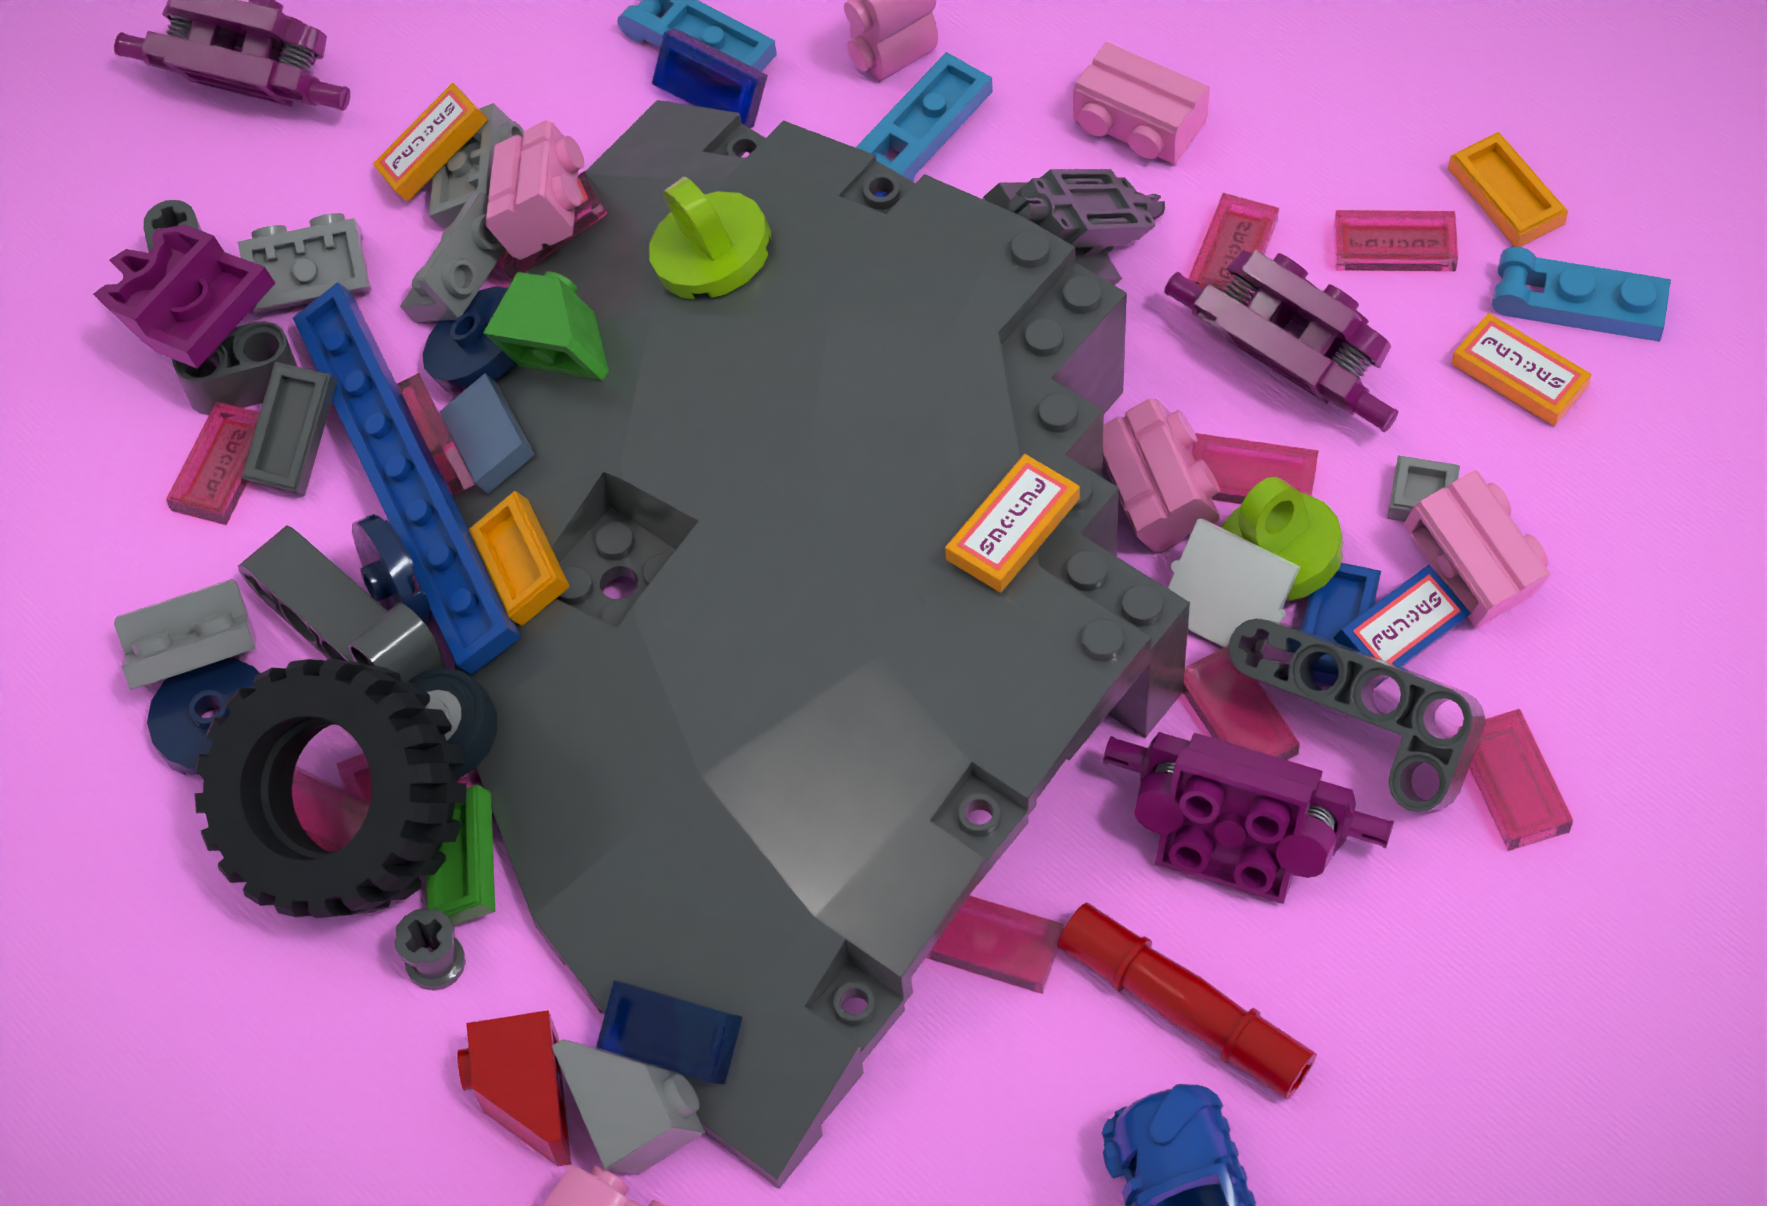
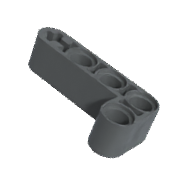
[143,199,298,416]
[238,525,446,682]
[1228,618,1485,812]

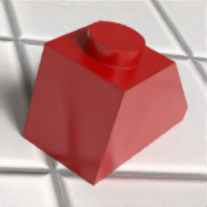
[457,1010,572,1166]

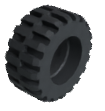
[194,659,467,918]

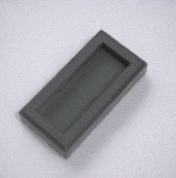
[242,362,338,496]

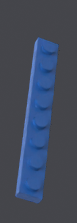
[293,282,522,675]

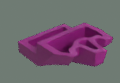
[93,225,276,369]

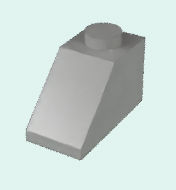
[552,1039,705,1175]

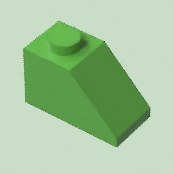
[483,271,609,381]

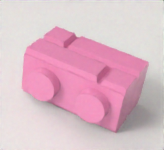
[1073,41,1210,165]
[486,120,585,260]
[1103,398,1220,553]
[1403,470,1551,628]

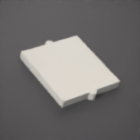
[1168,518,1301,653]

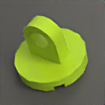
[649,176,772,299]
[1221,476,1344,601]

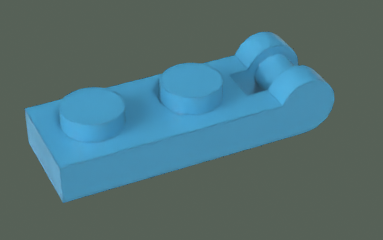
[617,0,777,92]
[856,52,993,182]
[1492,247,1671,342]

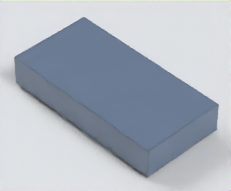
[439,373,535,494]

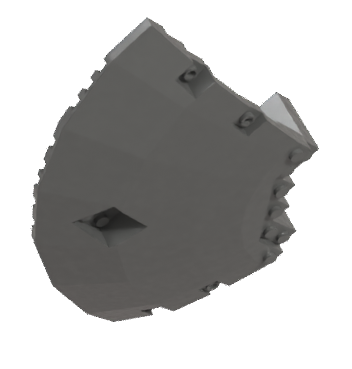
[452,100,1190,1189]

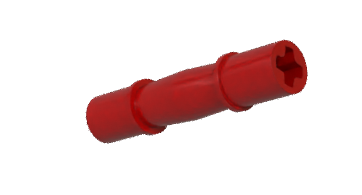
[1058,902,1317,1100]

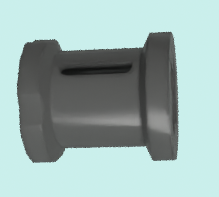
[394,909,466,991]

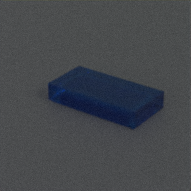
[651,28,768,128]
[596,980,743,1085]

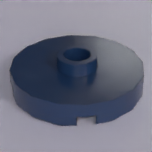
[422,286,516,393]
[352,514,431,628]
[147,658,260,779]

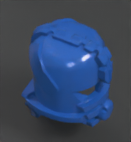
[1101,1084,1256,1206]

